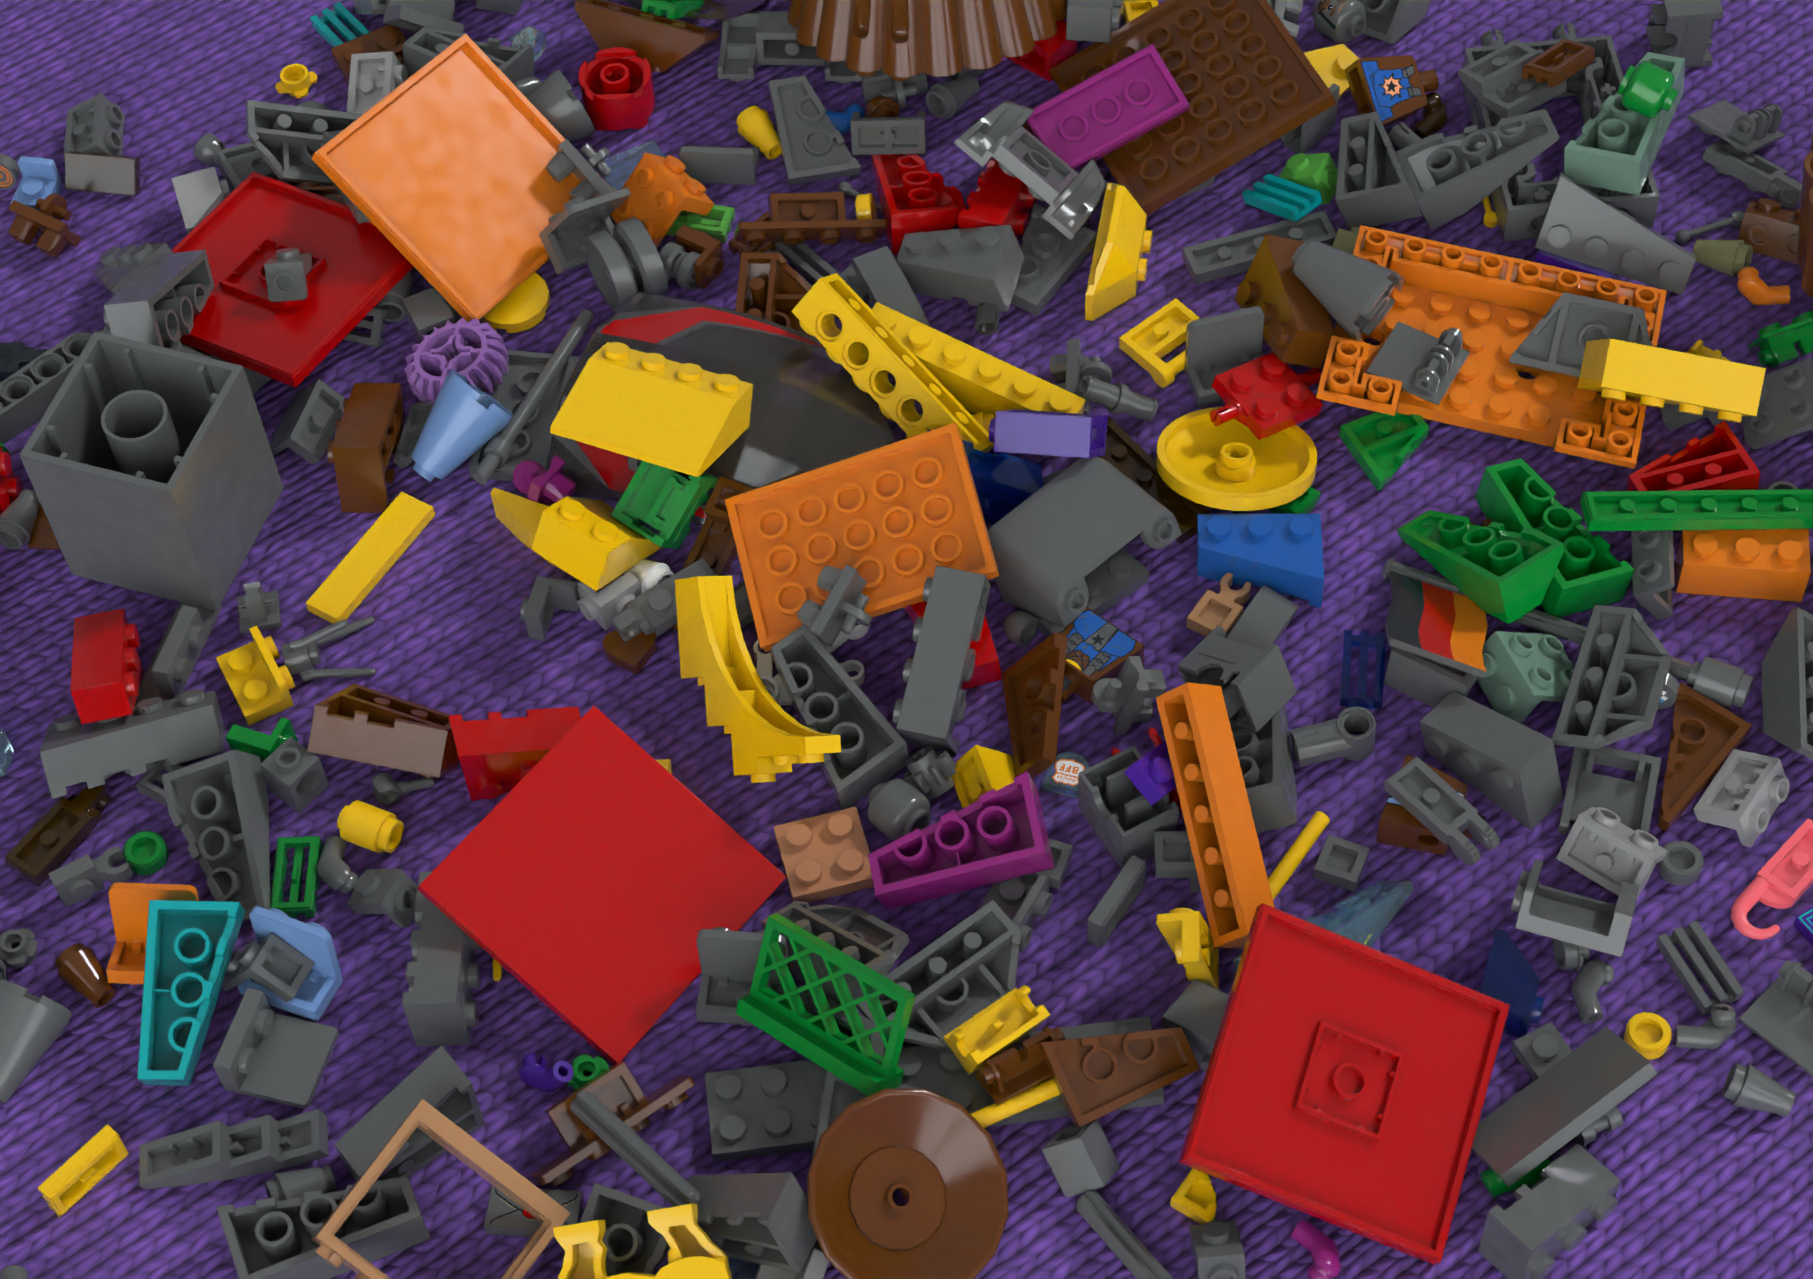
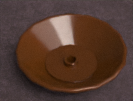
[807,1089,1009,1279]

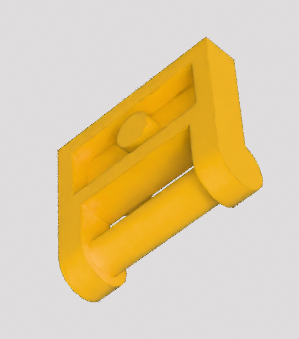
[1119,298,1200,388]

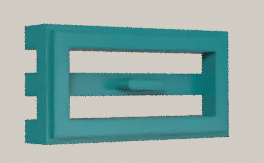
[310,1,369,47]
[1242,174,1322,222]

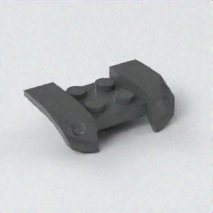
[954,101,1106,240]

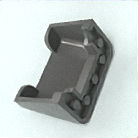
[987,456,1182,627]

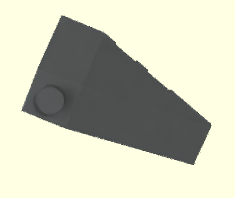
[162,750,270,923]

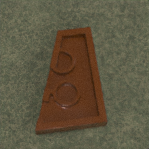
[1002,632,1068,779]
[1037,1027,1200,1127]

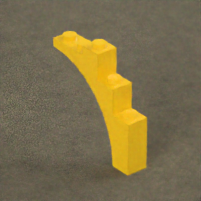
[675,576,841,783]

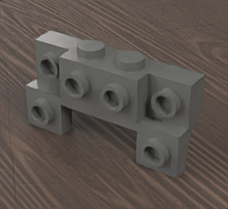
[717,11,862,84]

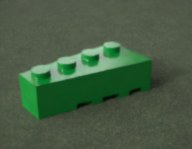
[1475,458,1635,618]

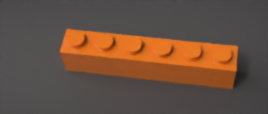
[1155,682,1275,948]

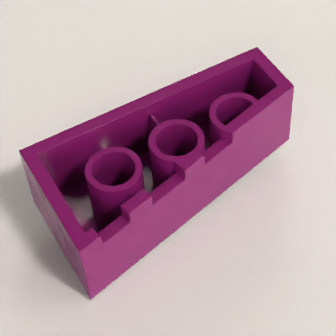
[868,771,1055,910]

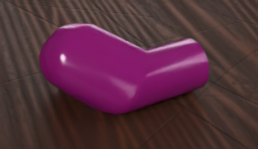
[1291,1219,1341,1279]

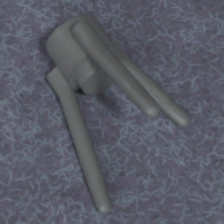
[281,616,376,682]

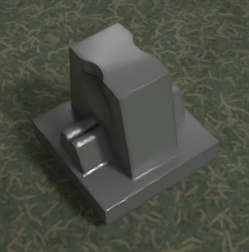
[237,581,282,634]

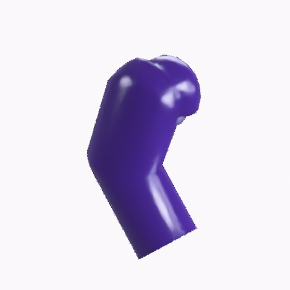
[518,1053,573,1093]

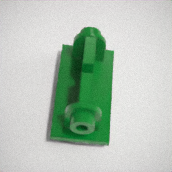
[1747,311,1813,367]

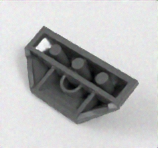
[246,100,363,186]
[1552,605,1672,749]
[1762,607,1813,760]
[853,900,1021,1050]
[760,901,909,1004]

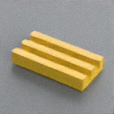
[38,1124,129,1217]

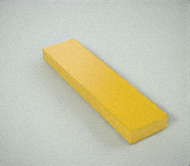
[306,491,435,624]

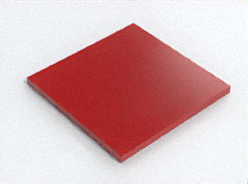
[172,171,414,388]
[417,706,787,1065]
[1179,903,1510,1265]

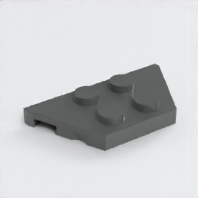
[1509,292,1652,378]

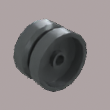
[583,217,668,314]

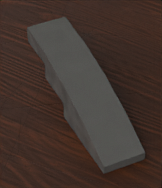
[853,246,931,327]
[139,1109,329,1189]

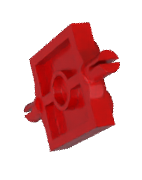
[1210,352,1323,440]

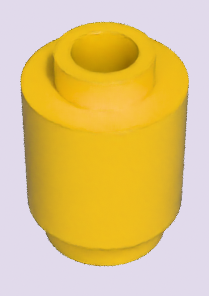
[337,800,404,854]

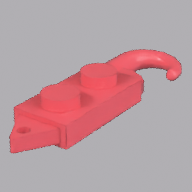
[1731,818,1813,940]

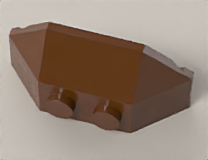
[575,0,719,72]
[729,253,813,383]

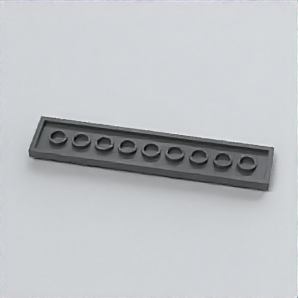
[705,1016,1164,1162]

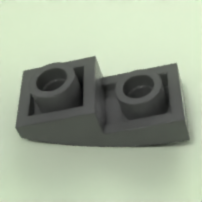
[1227,585,1299,650]

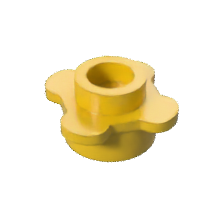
[275,64,318,99]

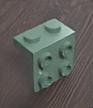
[1477,631,1574,724]

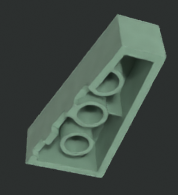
[1564,52,1685,195]

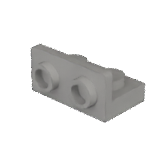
[347,51,408,114]
[1693,749,1790,847]
[1556,807,1668,901]

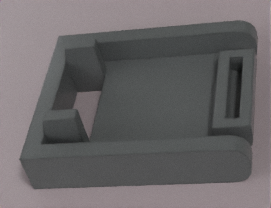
[1558,746,1661,835]

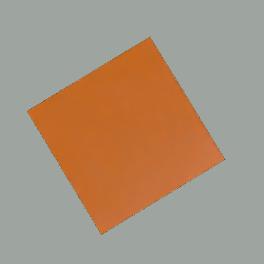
[311,33,610,322]

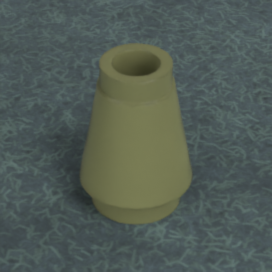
[1692,239,1753,278]

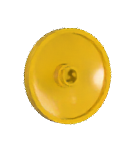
[1156,407,1317,511]

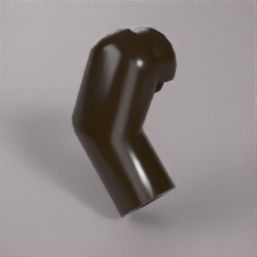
[1411,92,1448,139]

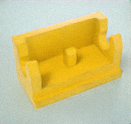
[943,985,1050,1075]

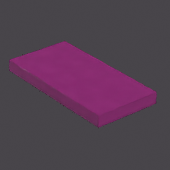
[1025,44,1190,171]

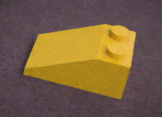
[531,496,662,591]

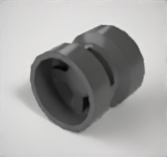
[659,242,701,291]

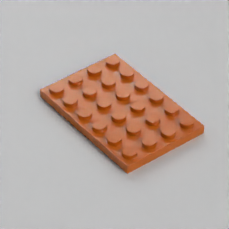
[725,423,999,652]

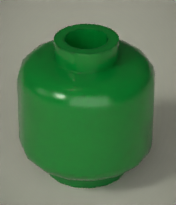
[1617,61,1679,119]

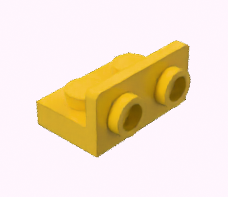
[216,625,295,726]
[1156,908,1219,990]

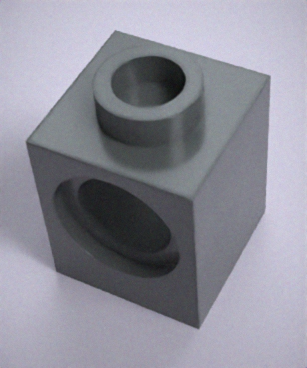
[260,737,329,813]

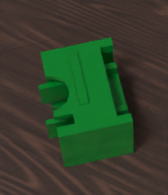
[611,461,718,549]

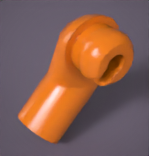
[1737,266,1790,306]

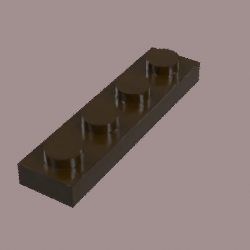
[1098,417,1211,544]

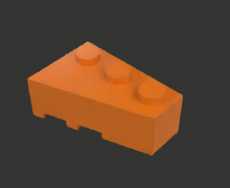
[1675,529,1811,602]

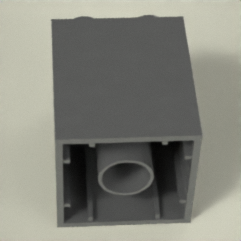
[19,331,284,611]

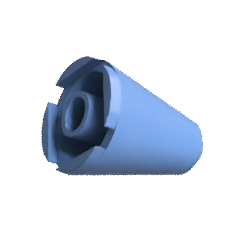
[410,369,514,481]

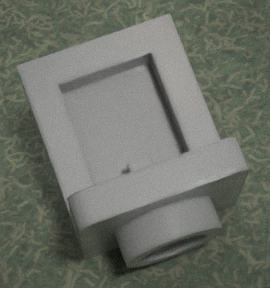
[576,571,642,631]

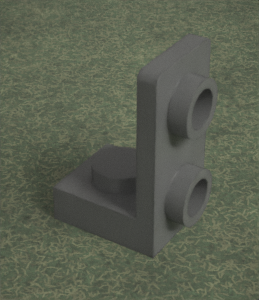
[221,933,315,1002]

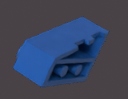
[1196,514,1324,608]

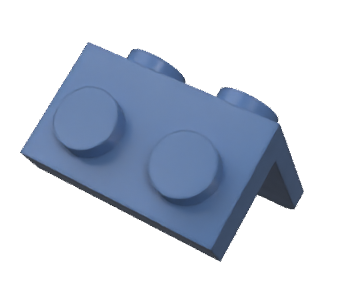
[238,906,343,1022]

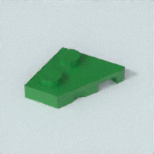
[1339,410,1429,491]

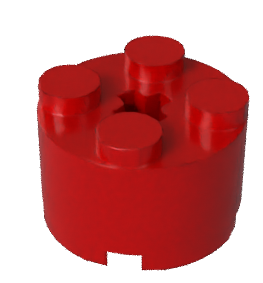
[578,47,655,131]

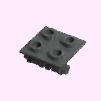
[1687,100,1786,154]
[1366,321,1470,405]
[1739,960,1813,1077]

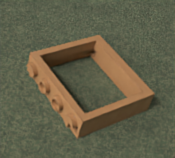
[312,1099,570,1279]

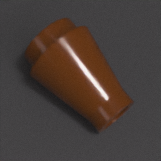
[54,943,117,1008]

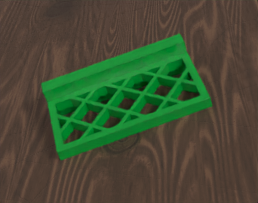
[735,913,916,1096]

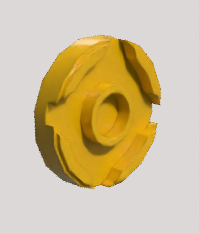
[480,272,551,333]

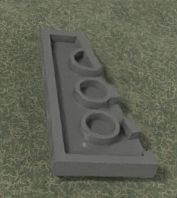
[1534,173,1696,295]

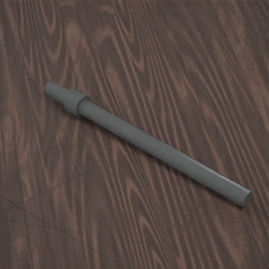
[473,309,595,485]

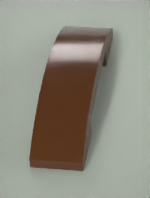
[670,476,754,631]

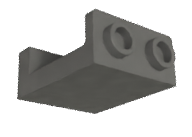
[1511,859,1639,957]

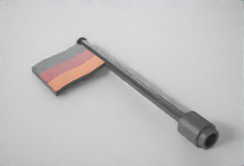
[1382,558,1754,709]

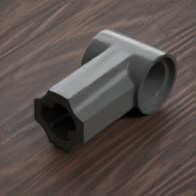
[1289,707,1376,767]

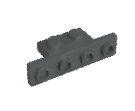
[135,602,223,706]

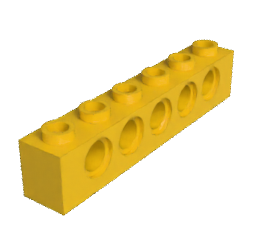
[791,273,994,470]

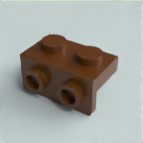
[1737,198,1801,264]

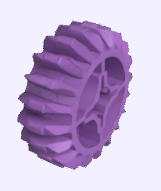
[404,317,510,403]

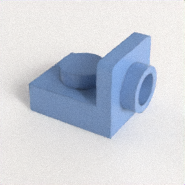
[11,156,63,211]

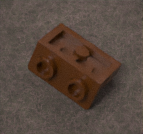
[331,25,406,86]

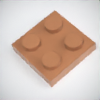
[773,806,874,903]

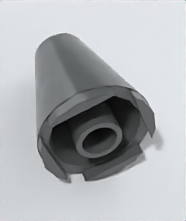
[526,70,596,143]
[1292,240,1404,342]
[0,979,73,1104]

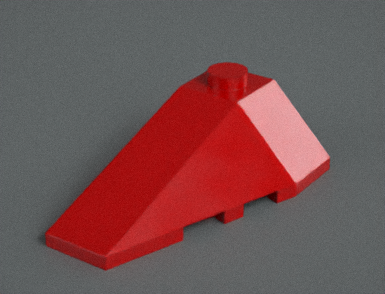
[870,154,966,255]

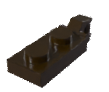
[4,785,112,887]

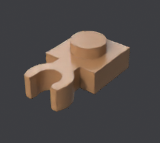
[1186,573,1251,638]

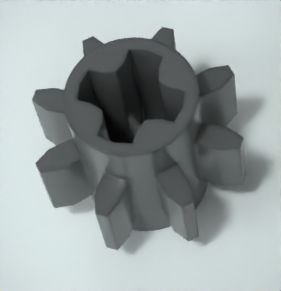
[903,746,956,799]

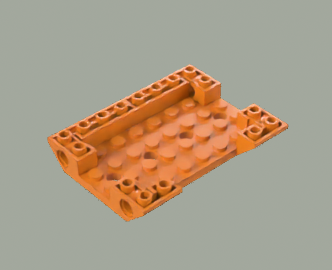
[1316,225,1667,469]

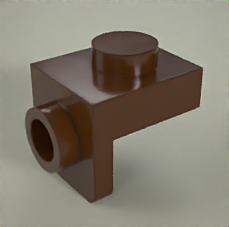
[675,225,725,290]

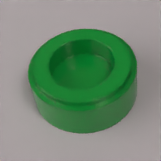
[123,831,169,875]

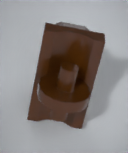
[8,193,82,259]

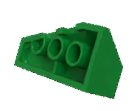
[1397,510,1565,624]

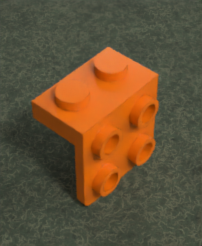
[610,152,715,248]
[106,882,199,985]

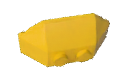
[1085,183,1153,321]

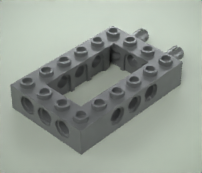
[1461,23,1660,241]

